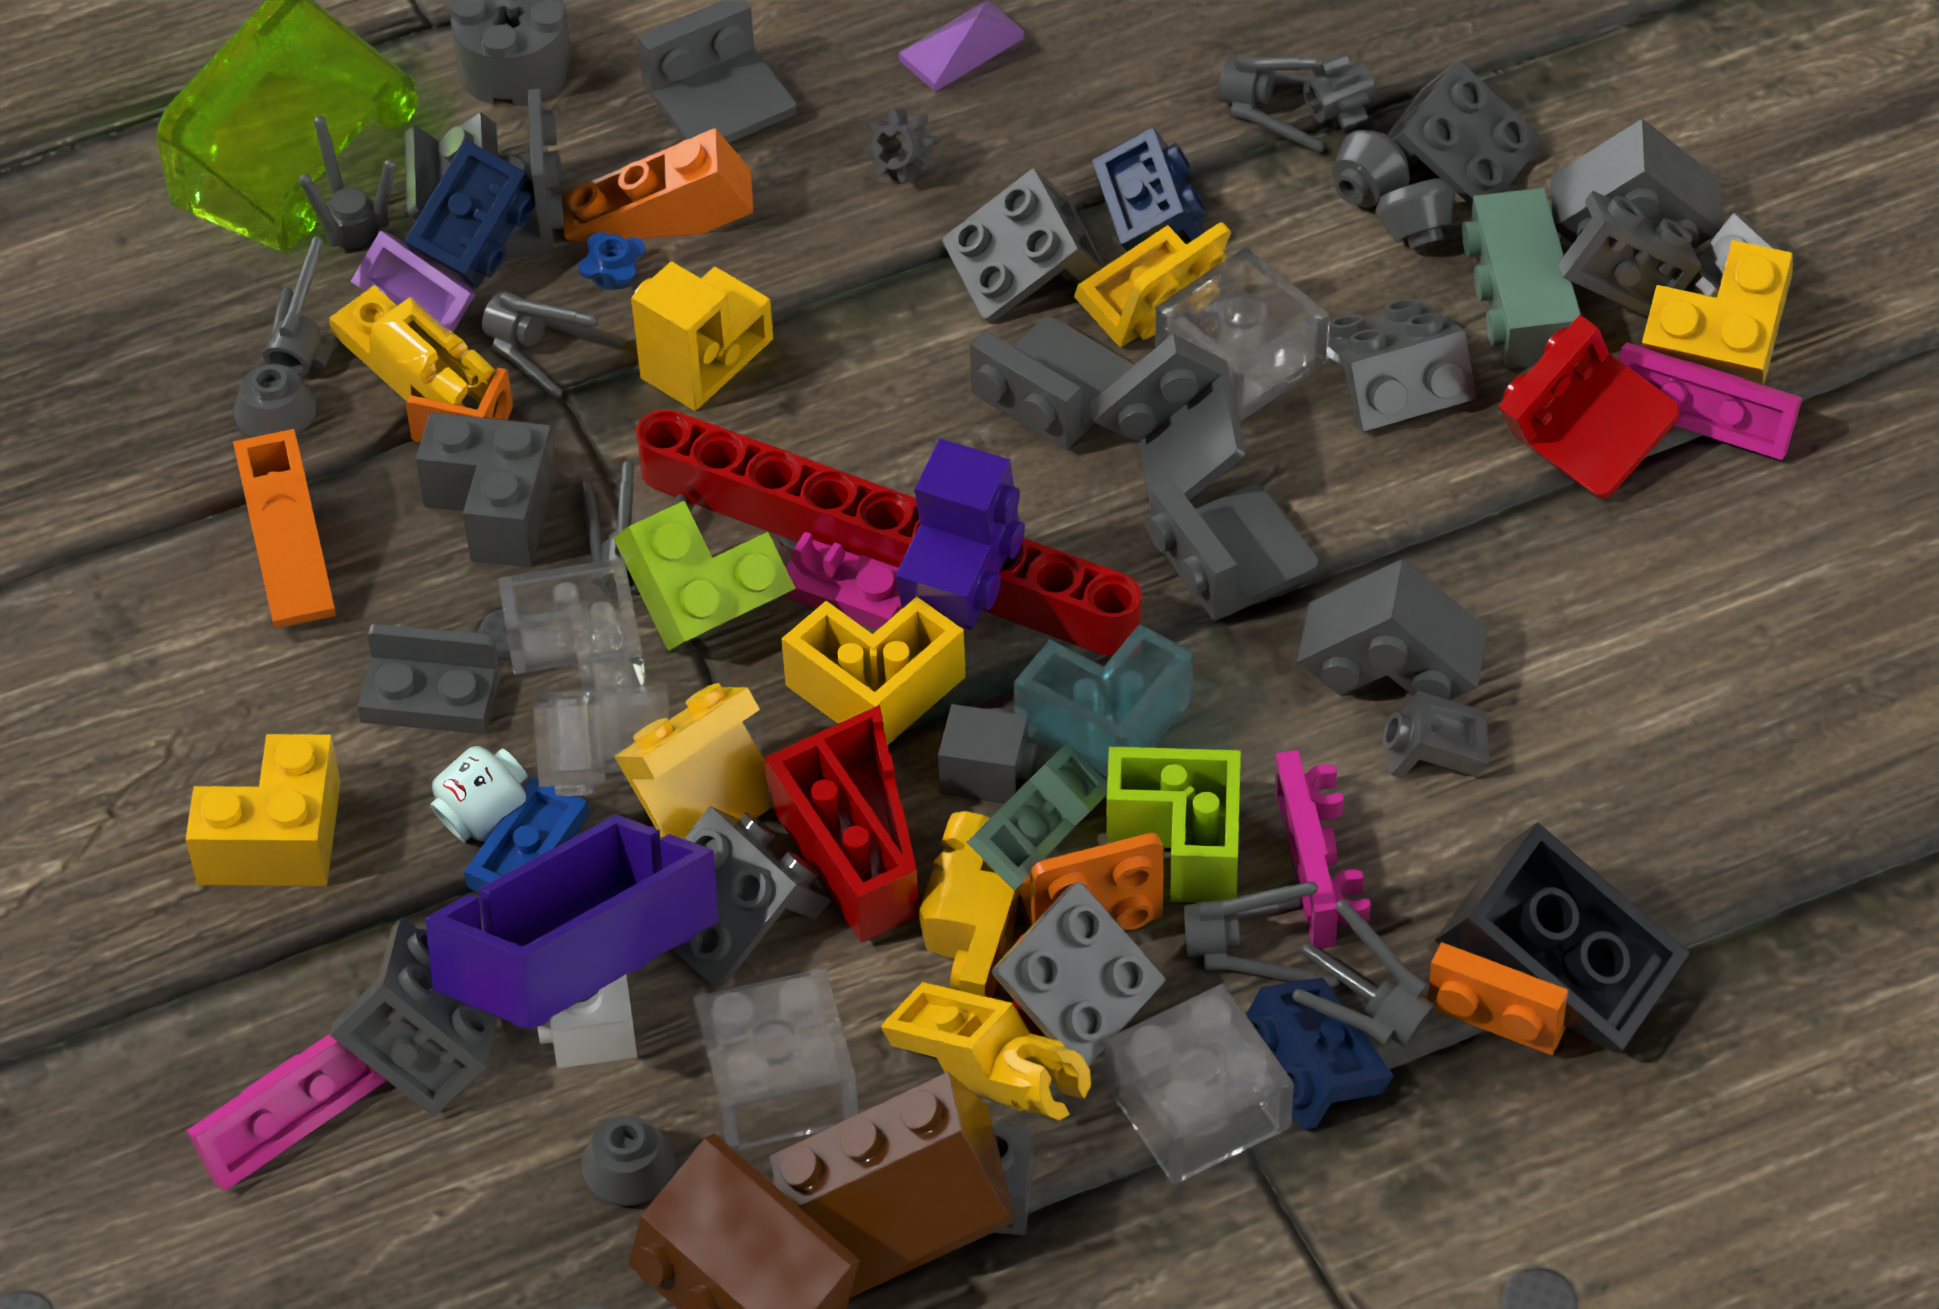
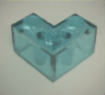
[1014,624,1194,778]

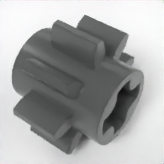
[1304,55,1376,130]
[863,107,941,183]

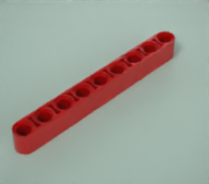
[636,409,1142,656]

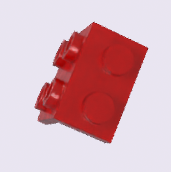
[1498,315,1680,499]

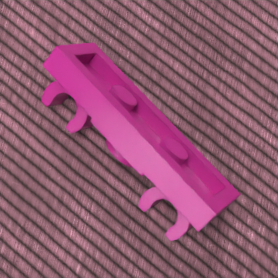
[1618,343,1802,460]
[783,532,964,630]
[1274,750,1371,949]
[186,1034,387,1191]

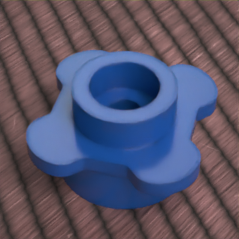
[578,232,645,290]

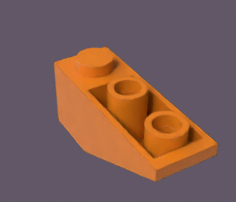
[563,128,753,243]
[233,429,336,629]

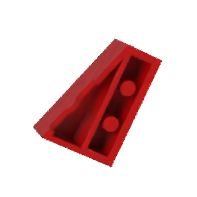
[764,705,919,943]

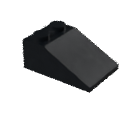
[1434,822,1690,1054]

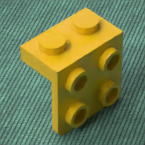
[1074,222,1231,348]
[614,683,771,839]

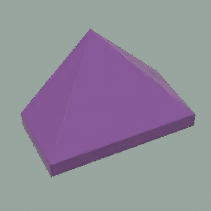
[899,0,1024,92]
[351,230,476,332]

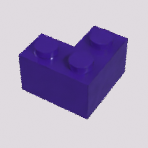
[895,438,1025,630]

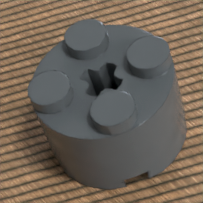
[451,0,571,106]

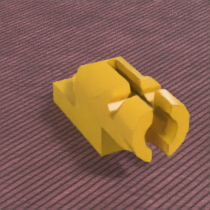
[329,285,496,407]
[919,811,1020,999]
[880,982,1091,1121]

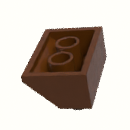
[769,1071,1015,1298]
[628,1133,860,1309]

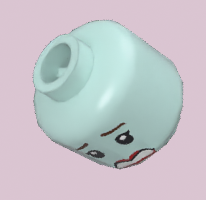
[430,746,528,843]

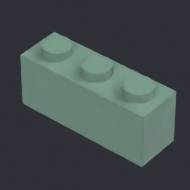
[1462,188,1581,369]

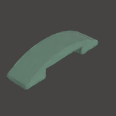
[966,742,1107,891]

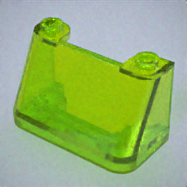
[157,0,418,254]

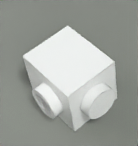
[537,975,637,1069]

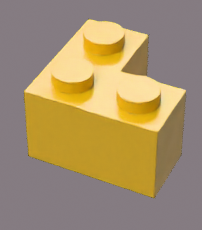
[1642,240,1793,385]
[631,261,774,412]
[781,596,966,745]
[185,734,341,886]

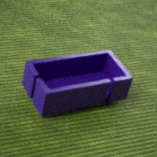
[425,815,719,1029]

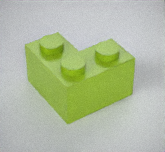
[613,500,796,651]
[1107,747,1241,903]

